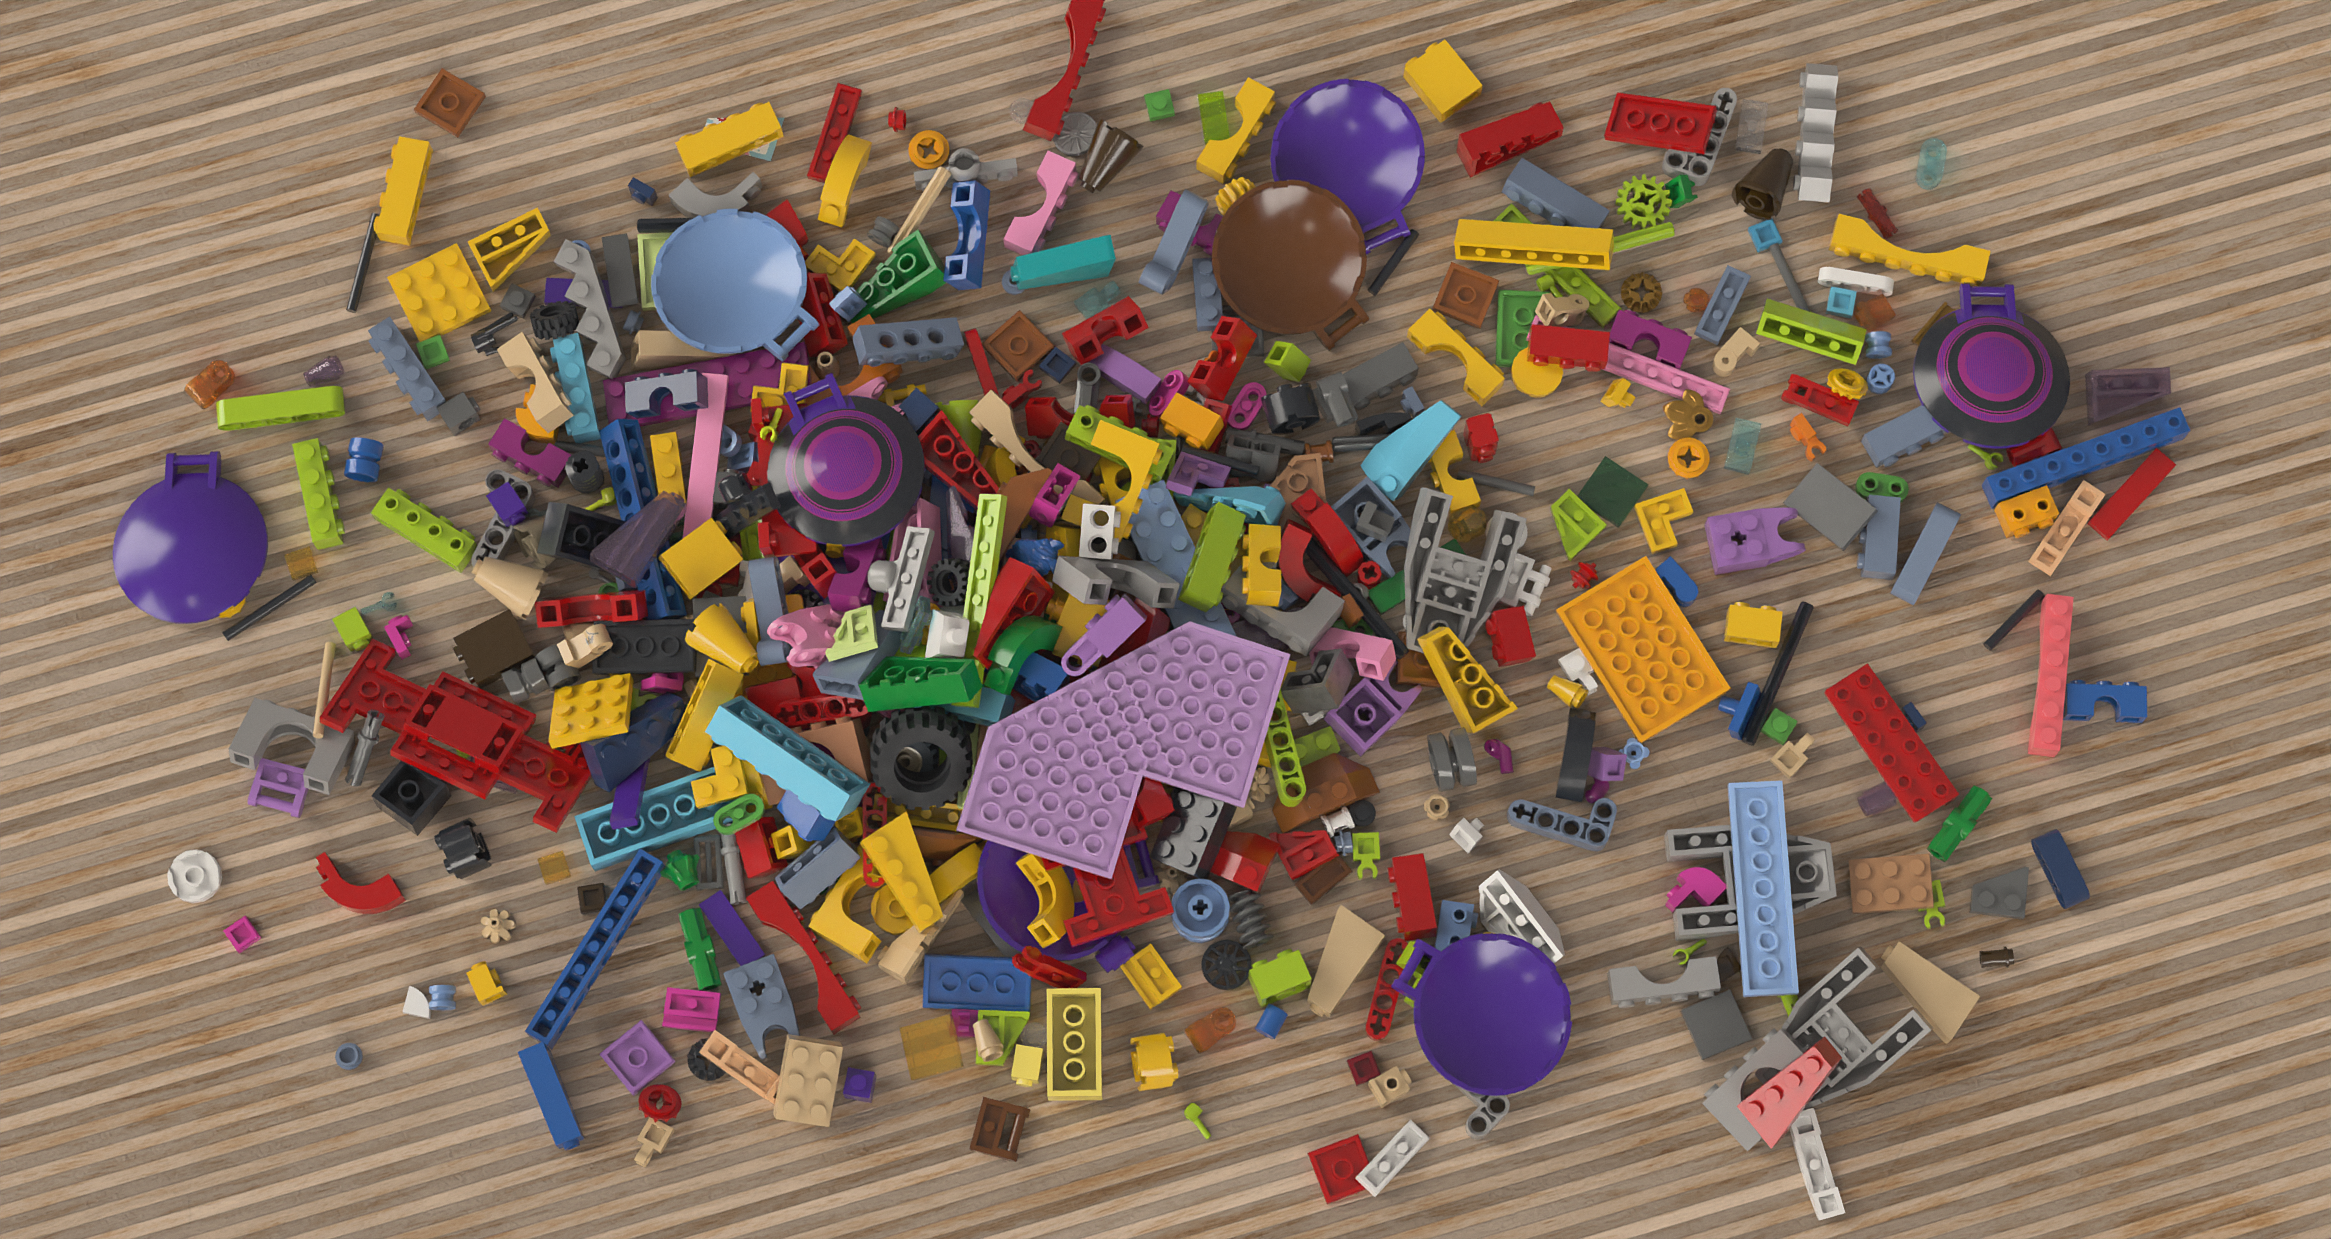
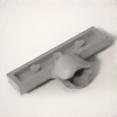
[914,148,1018,191]
[868,526,935,632]

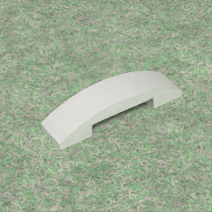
[1790,1108,1845,1220]

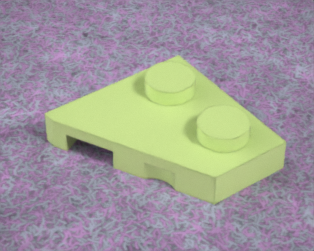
[825,605,878,662]

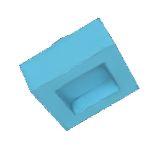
[1825,286,1857,319]

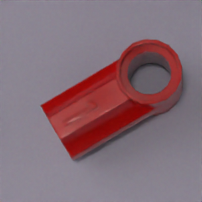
[2005,427,2063,467]

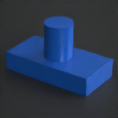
[1718,682,1761,740]

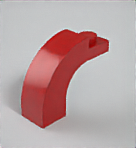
[1291,488,1364,577]
[1279,518,1341,602]
[316,852,406,914]

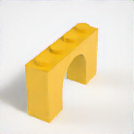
[1061,420,1163,542]
[809,844,886,964]

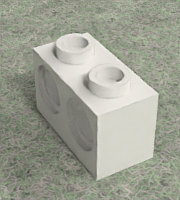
[1079,503,1121,559]

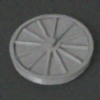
[1053,112,1097,156]

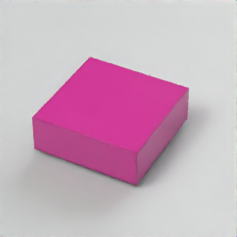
[223,915,261,954]

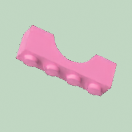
[1003,151,1079,255]

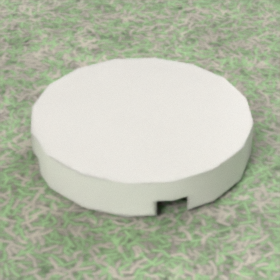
[167,849,222,903]

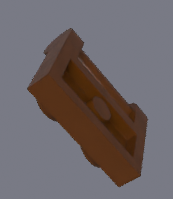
[969,1097,1031,1162]

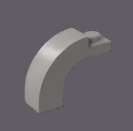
[669,172,762,218]

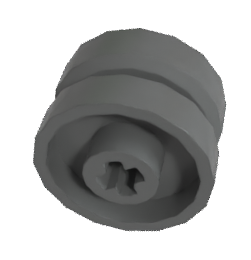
[1427,727,1477,792]

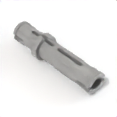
[720,823,747,905]

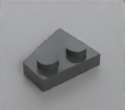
[1970,867,2029,920]

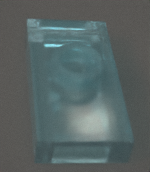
[1724,418,1761,475]

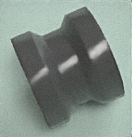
[867,216,899,248]

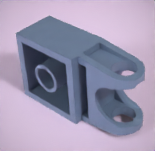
[1331,476,1411,579]
[723,954,800,1060]

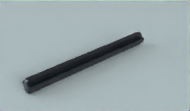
[1304,537,1409,659]
[1742,601,1814,746]

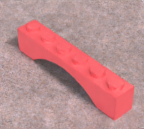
[2028,594,2074,757]

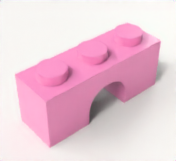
[1309,627,1396,681]

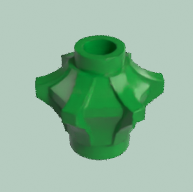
[660,849,700,891]

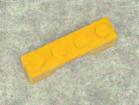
[1196,77,1277,184]
[1407,308,1505,407]

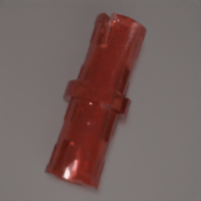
[1857,188,1898,239]

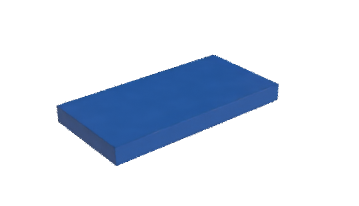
[923,953,1032,1012]

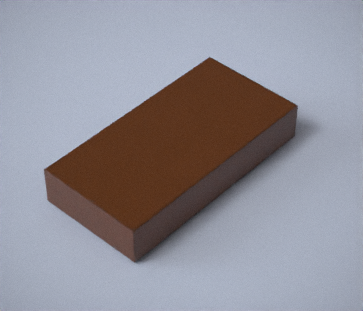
[1294,855,1353,906]

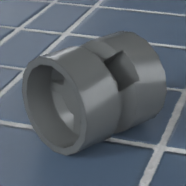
[535,644,582,692]
[501,658,550,704]

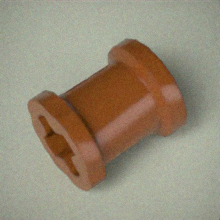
[1304,440,1334,463]

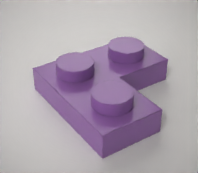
[1166,451,1231,496]

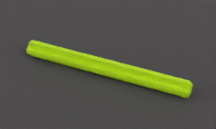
[1525,222,1675,275]

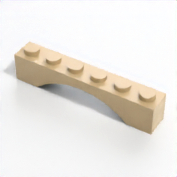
[969,390,1106,505]

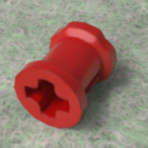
[1357,561,1382,590]

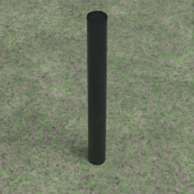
[346,213,380,313]
[222,574,317,641]

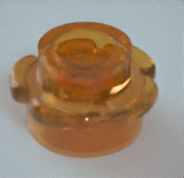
[1683,288,1709,313]

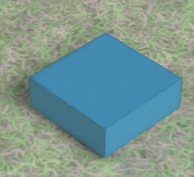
[1748,218,1782,252]

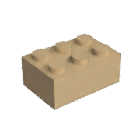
[773,1034,843,1127]

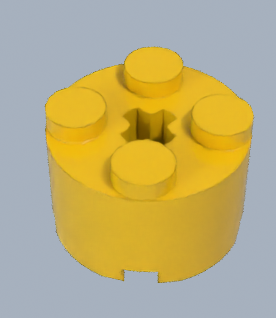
[1130,1033,1178,1091]

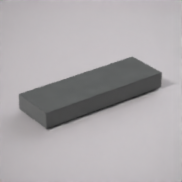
[602,233,638,307]

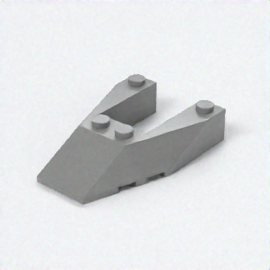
[1404,487,1527,653]
[1664,825,1837,941]
[1755,946,1934,1111]

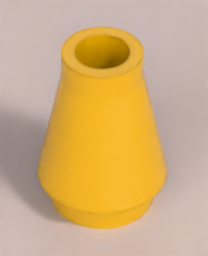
[1547,675,1588,709]

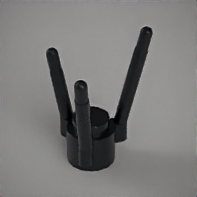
[470,313,518,356]

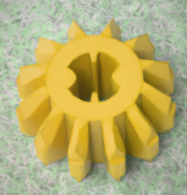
[1215,177,1256,215]

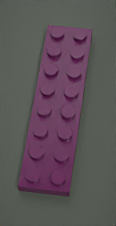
[603,342,812,427]

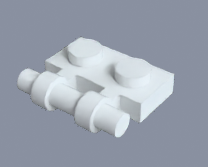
[1497,553,1552,616]

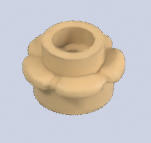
[1424,794,1450,820]

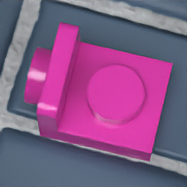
[384,615,413,660]
[641,673,684,694]

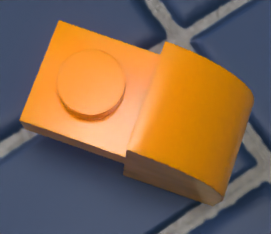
[516,384,560,445]

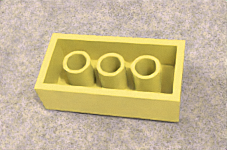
[1047,988,1102,1101]

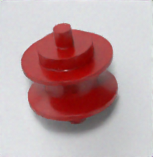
[1570,562,1599,589]

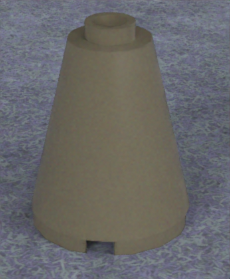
[513,515,556,570]

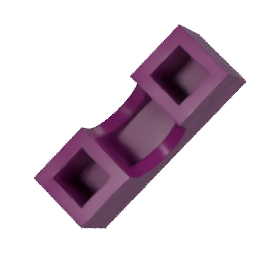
[1156,190,1223,256]
[1609,310,1692,369]
[488,418,571,488]
[828,537,887,612]

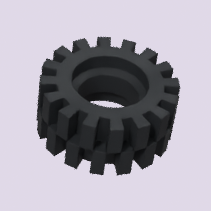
[530,301,580,340]
[927,558,970,607]

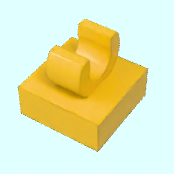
[1600,378,1635,408]

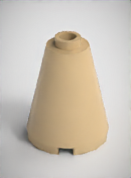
[471,556,548,620]

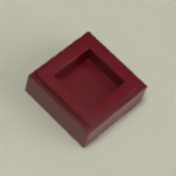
[1346,1050,1381,1086]

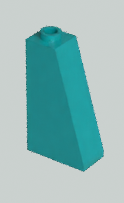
[1010,235,1116,290]

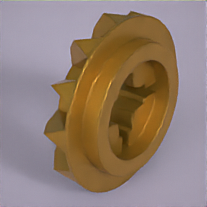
[1621,272,1663,313]

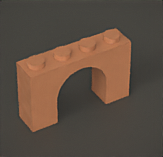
[761,716,874,805]

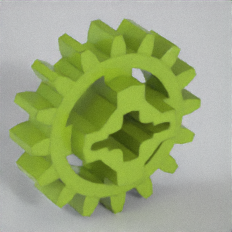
[1615,174,1672,229]

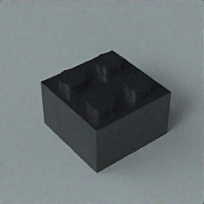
[371,761,452,836]

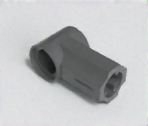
[1074,363,1101,415]
[1316,371,1358,427]

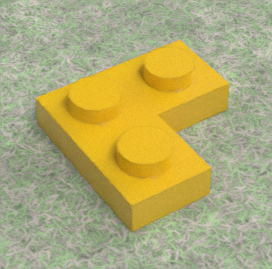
[805,239,876,292]
[750,362,809,412]
[1634,488,1693,555]
[691,745,750,809]

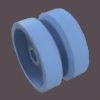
[1171,878,1230,943]

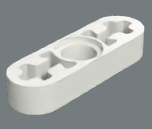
[1818,267,1894,296]

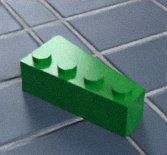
[859,656,983,712]

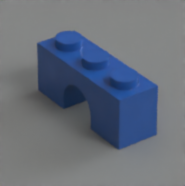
[2063,680,2147,723]

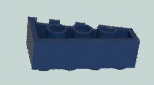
[580,692,686,792]

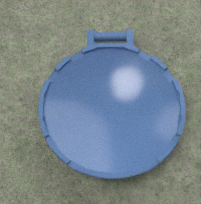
[651,209,819,362]

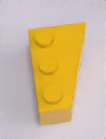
[467,207,551,292]

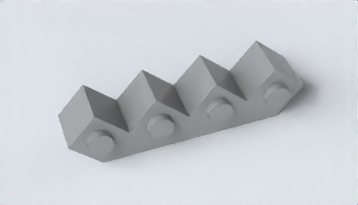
[1793,63,1838,202]
[554,239,627,380]

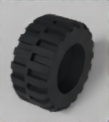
[870,706,973,811]

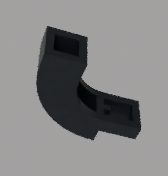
[1555,708,1596,802]

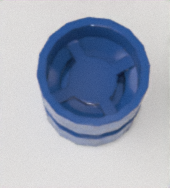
[344,437,384,482]

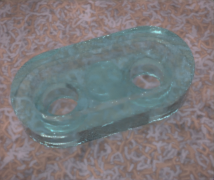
[1915,138,1947,190]

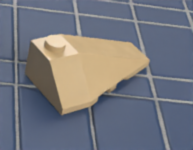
[877,889,964,985]

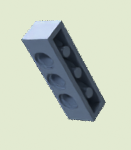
[852,317,964,367]

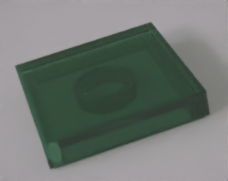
[1577,456,1649,528]

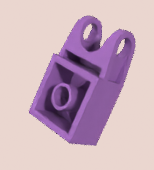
[1704,508,1806,575]
[1061,594,1147,676]
[1324,660,1423,757]

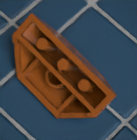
[996,468,1052,565]
[1272,753,1380,833]
[877,821,984,868]

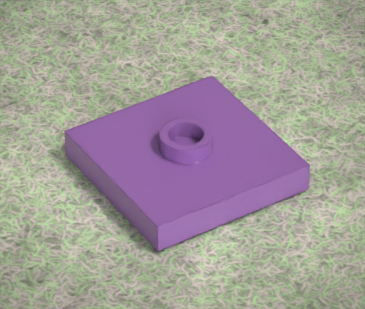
[600,1020,676,1096]

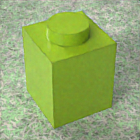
[1264,341,1311,382]
[332,607,374,652]

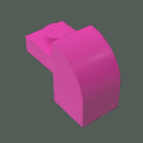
[1665,867,1726,913]

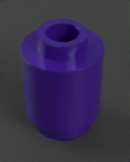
[1095,935,1136,973]

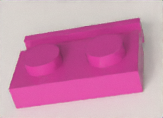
[662,987,721,1033]

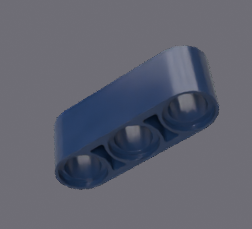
[2031,829,2090,909]

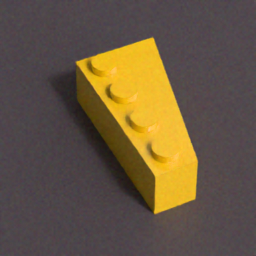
[1417,627,1518,733]
[860,811,943,933]

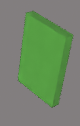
[1495,290,1550,367]

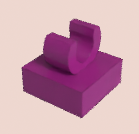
[950,1009,978,1038]

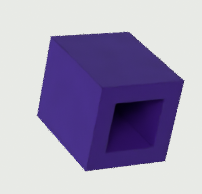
[486,482,529,527]
[843,1067,877,1103]

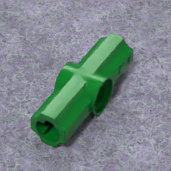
[1927,785,1993,862]
[678,908,722,991]

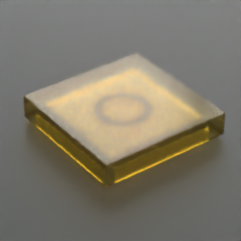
[899,1014,964,1081]

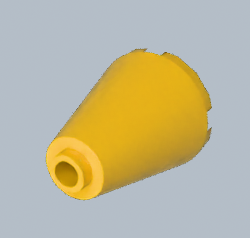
[685,603,758,674]

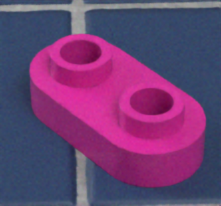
[1149,370,1189,420]
[1227,382,1266,430]

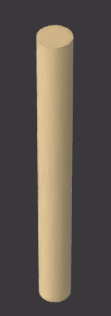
[313,642,336,738]

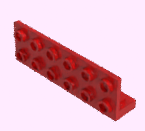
[751,398,817,558]
[1824,663,1959,823]

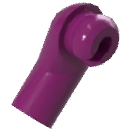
[1484,739,1514,774]
[1585,777,1609,804]

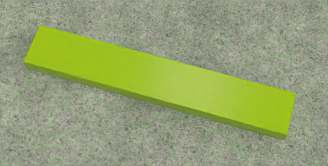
[1494,204,1622,328]

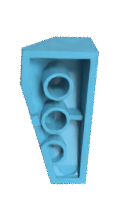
[1360,400,1462,501]
[1173,486,1286,526]

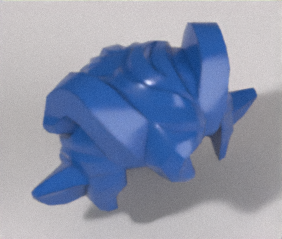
[1005,538,1064,577]

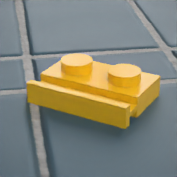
[1120,944,1182,1011]

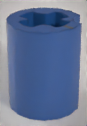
[1255,1004,1288,1039]

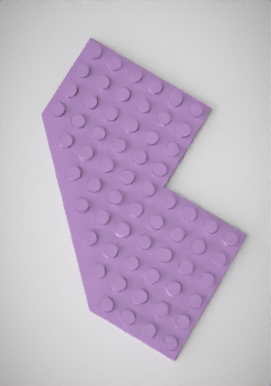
[956,621,1290,879]

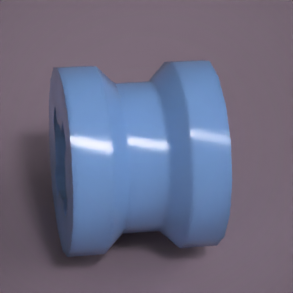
[1865,331,1892,359]
[1866,364,1895,394]
[429,985,456,1010]

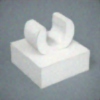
[1449,818,1484,853]

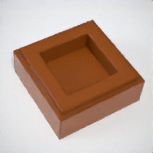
[1340,593,1363,629]

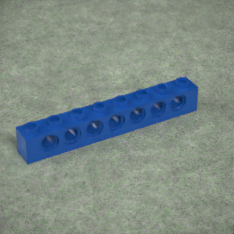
[1981,407,2191,509]
[599,419,687,620]
[525,849,665,1050]

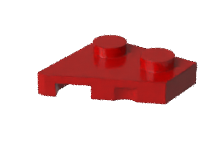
[1268,830,1339,880]

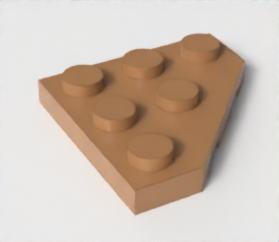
[1270,453,1326,533]

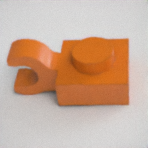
[1790,412,1826,462]

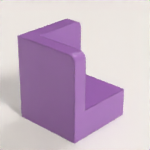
[1587,747,1627,781]

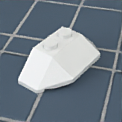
[1479,869,1565,964]

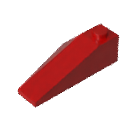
[973,557,1055,669]
[1210,831,1280,893]

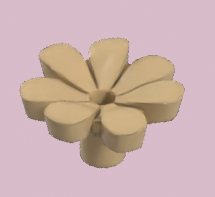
[1250,767,1271,802]
[1156,863,1190,894]
[481,909,516,944]

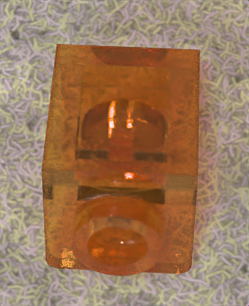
[1854,293,1896,332]

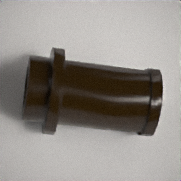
[1979,946,2014,968]

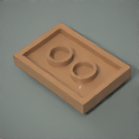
[1849,853,1934,914]

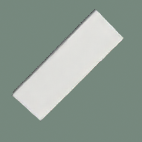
[1355,1120,1430,1197]

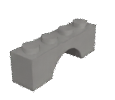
[1607,956,1721,1008]

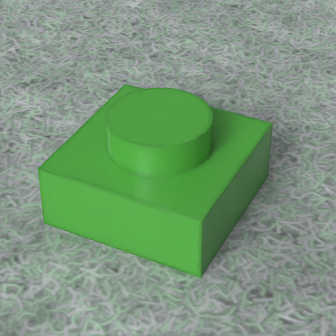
[1144,89,1175,122]
[416,335,450,370]
[1761,708,1798,745]

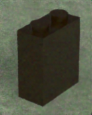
[453,609,536,689]

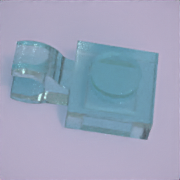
[1074,281,1120,319]

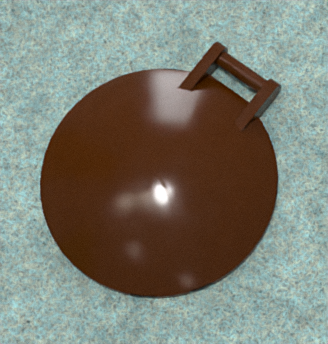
[1212,180,1370,351]

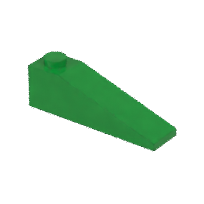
[851,230,946,324]

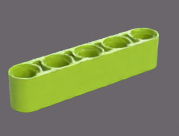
[216,386,345,431]
[1264,688,1306,807]

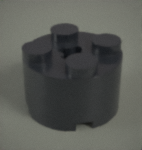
[1261,383,1320,435]
[434,818,492,879]

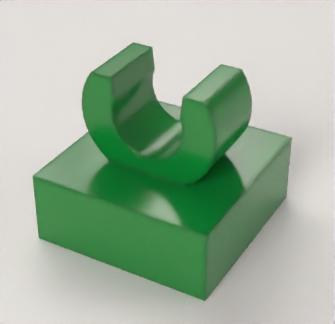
[1665,175,1698,208]

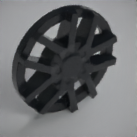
[1201,939,1252,990]

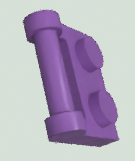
[248,758,308,818]

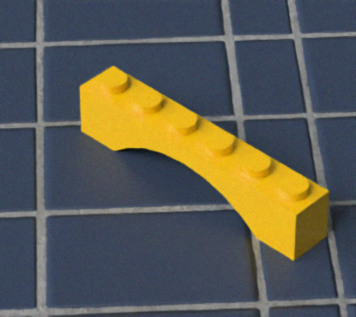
[1829,214,1991,286]

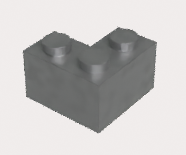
[1281,649,1355,714]

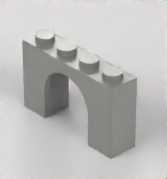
[1052,556,1180,609]
[1220,559,1345,657]
[229,698,355,795]
[1702,1028,1805,1151]

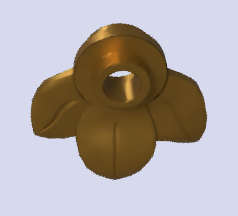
[1663,389,1714,440]

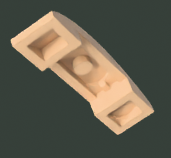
[2028,480,2105,576]
[699,1030,780,1106]

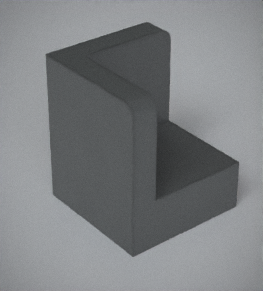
[1356,501,1395,543]

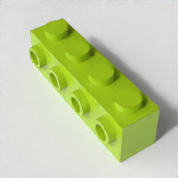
[1756,298,1867,365]
[1065,405,1175,482]
[292,438,345,550]
[371,487,477,573]
[1178,501,1246,613]

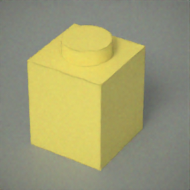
[1011,1044,1044,1087]

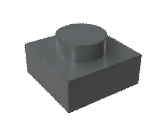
[500,283,536,319]

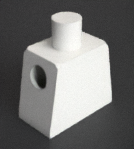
[925,609,969,659]

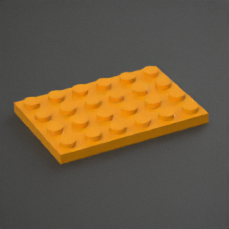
[1556,556,1731,744]

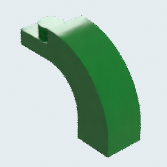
[984,615,1063,696]

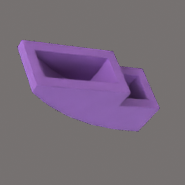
[1087,344,1161,405]

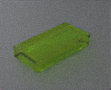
[1198,91,1230,145]

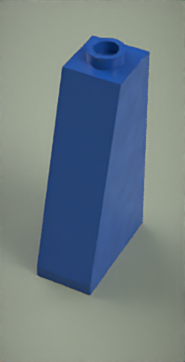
[518,1042,585,1150]

